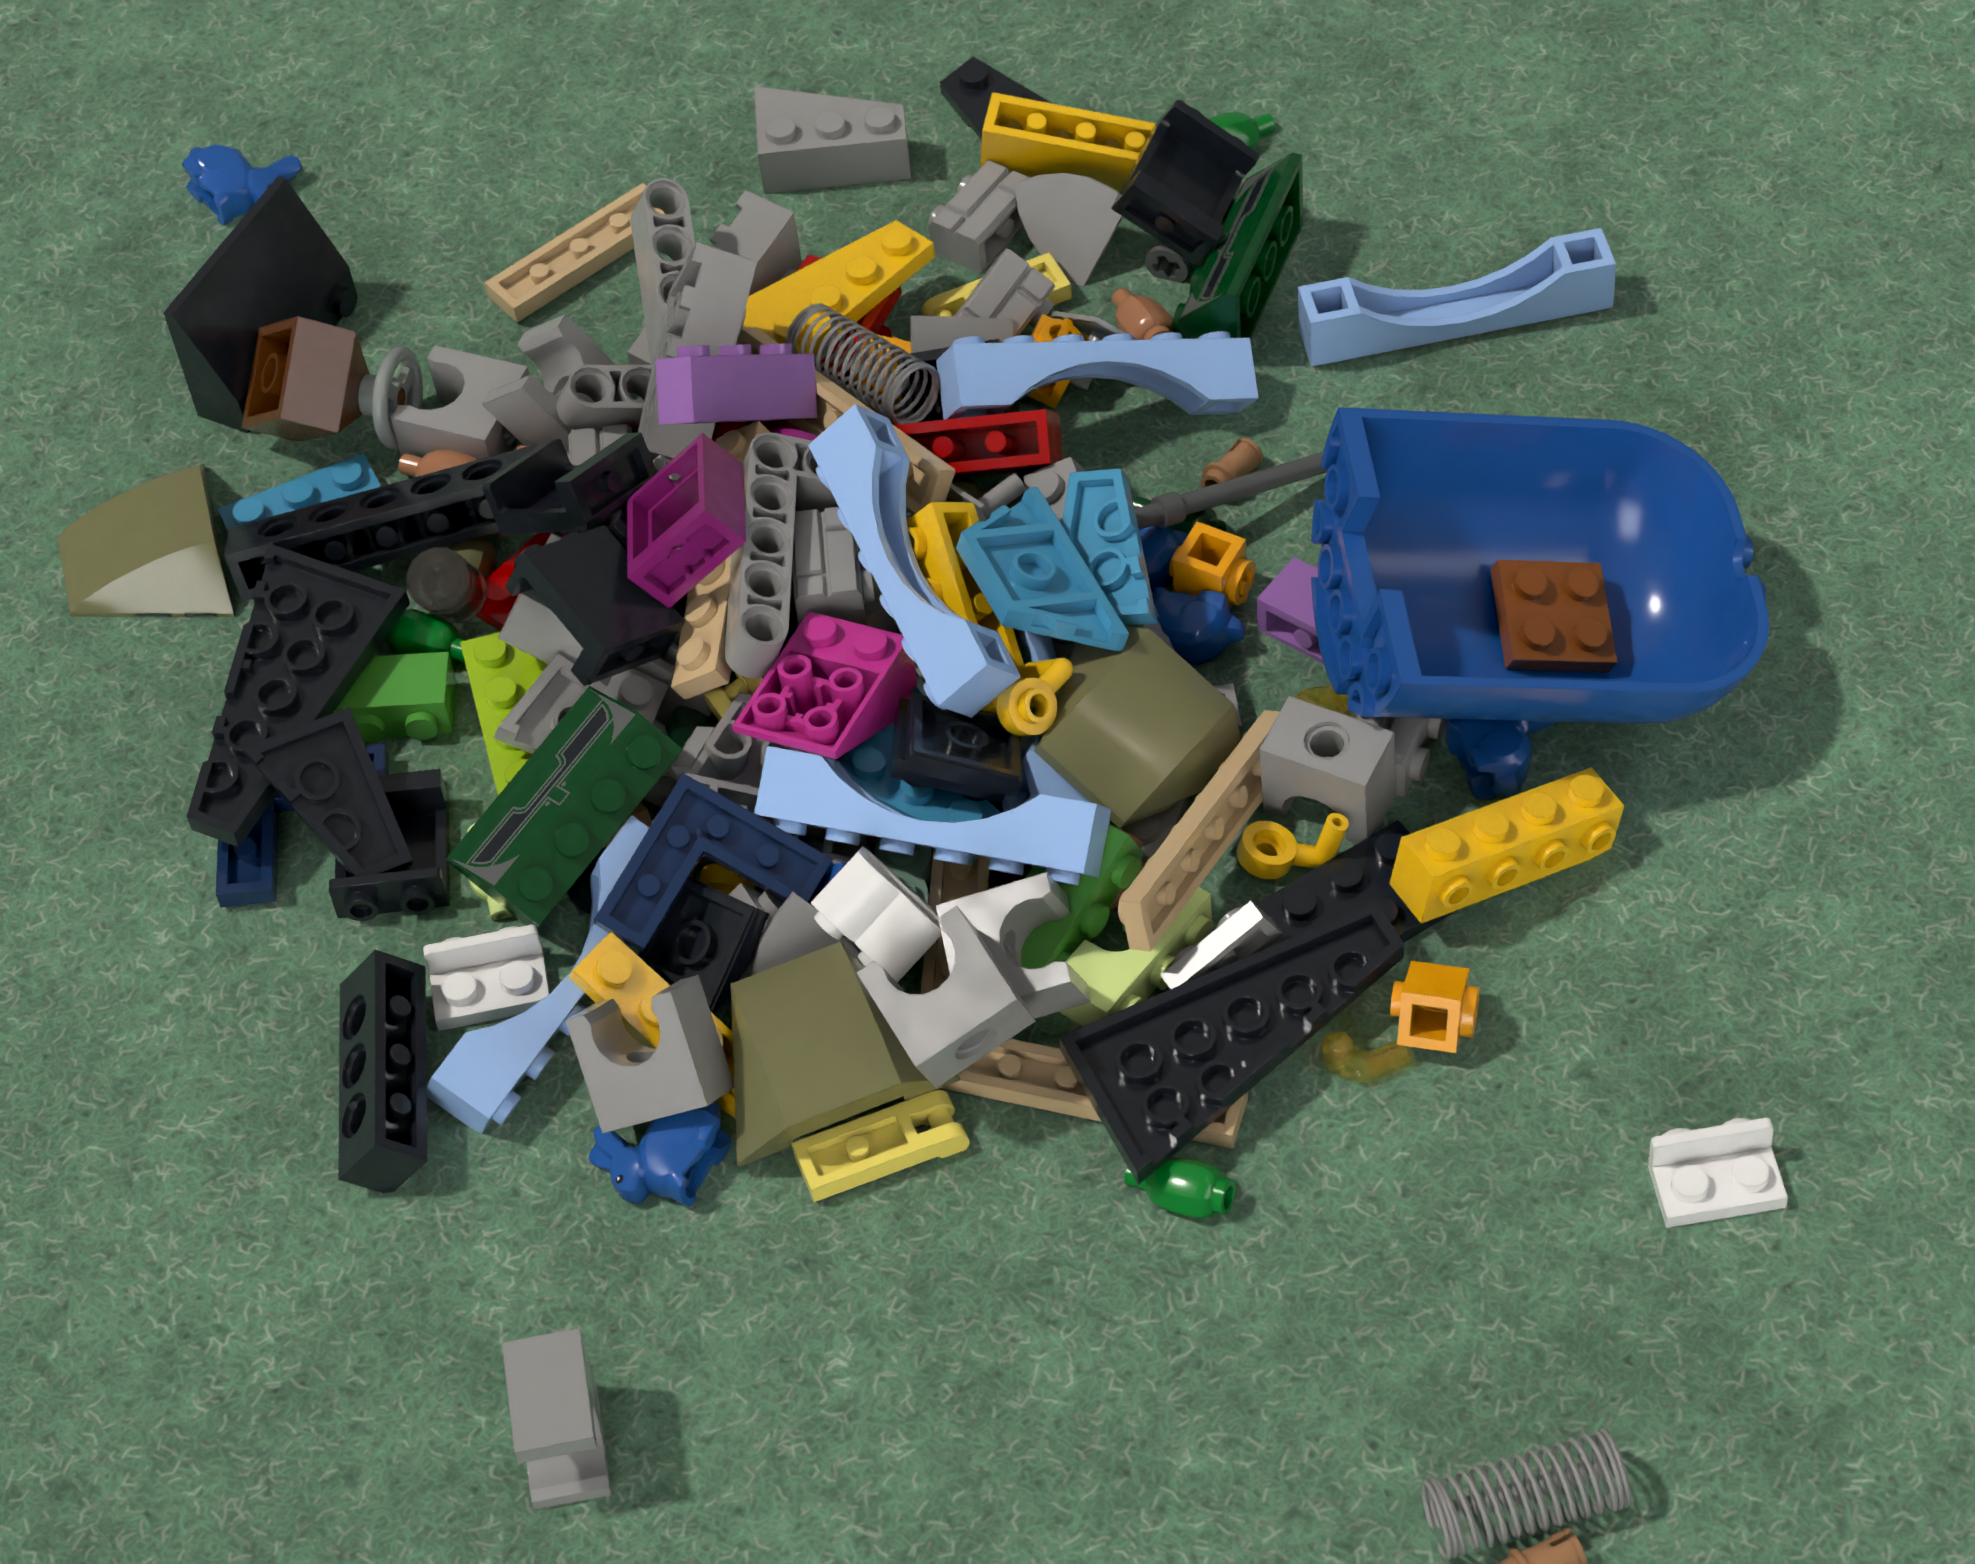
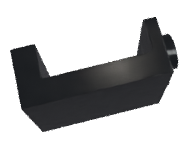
[1111,100,1260,265]
[482,432,657,534]
[505,525,685,686]
[329,769,450,921]

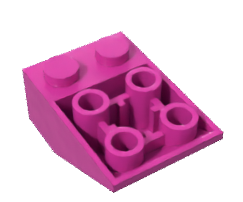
[732,611,917,759]

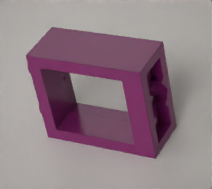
[627,433,746,608]

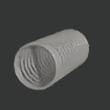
[785,303,940,425]
[1421,1428,1631,1561]

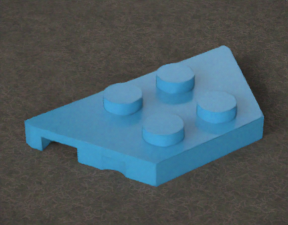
[956,487,1129,651]

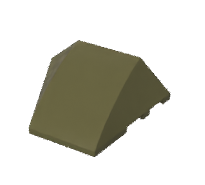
[58,463,235,617]
[1034,627,1242,829]
[731,941,960,1168]

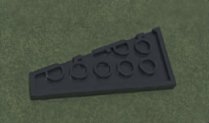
[187,543,410,847]
[1059,902,1404,1185]

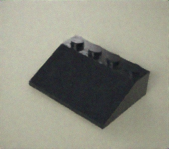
[163,176,358,434]

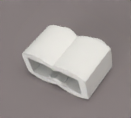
[811,846,942,982]

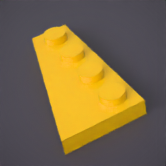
[742,220,935,356]

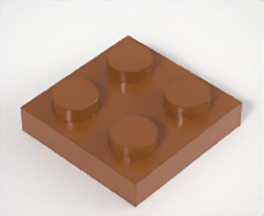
[1490,560,1617,672]

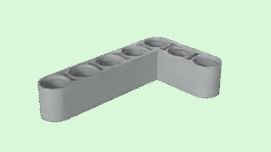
[556,178,695,431]
[725,432,839,679]

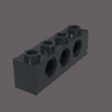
[338,949,427,1193]

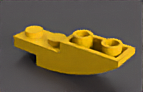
[568,932,736,1119]

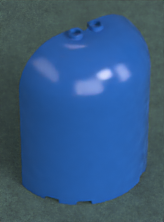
[1311,407,1769,724]

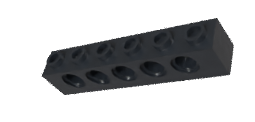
[224,445,535,602]

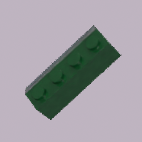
[1173,153,1303,339]
[445,686,683,928]

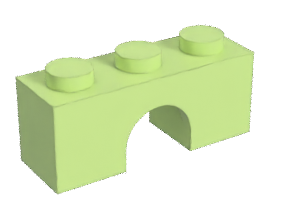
[1059,887,1214,1026]

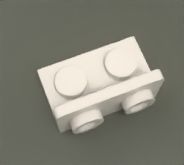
[423,925,550,1031]
[1648,1118,1788,1228]

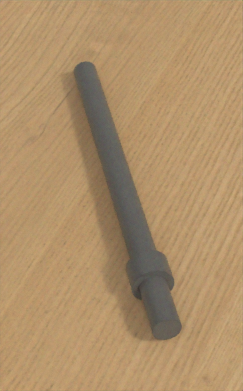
[1135,451,1328,530]

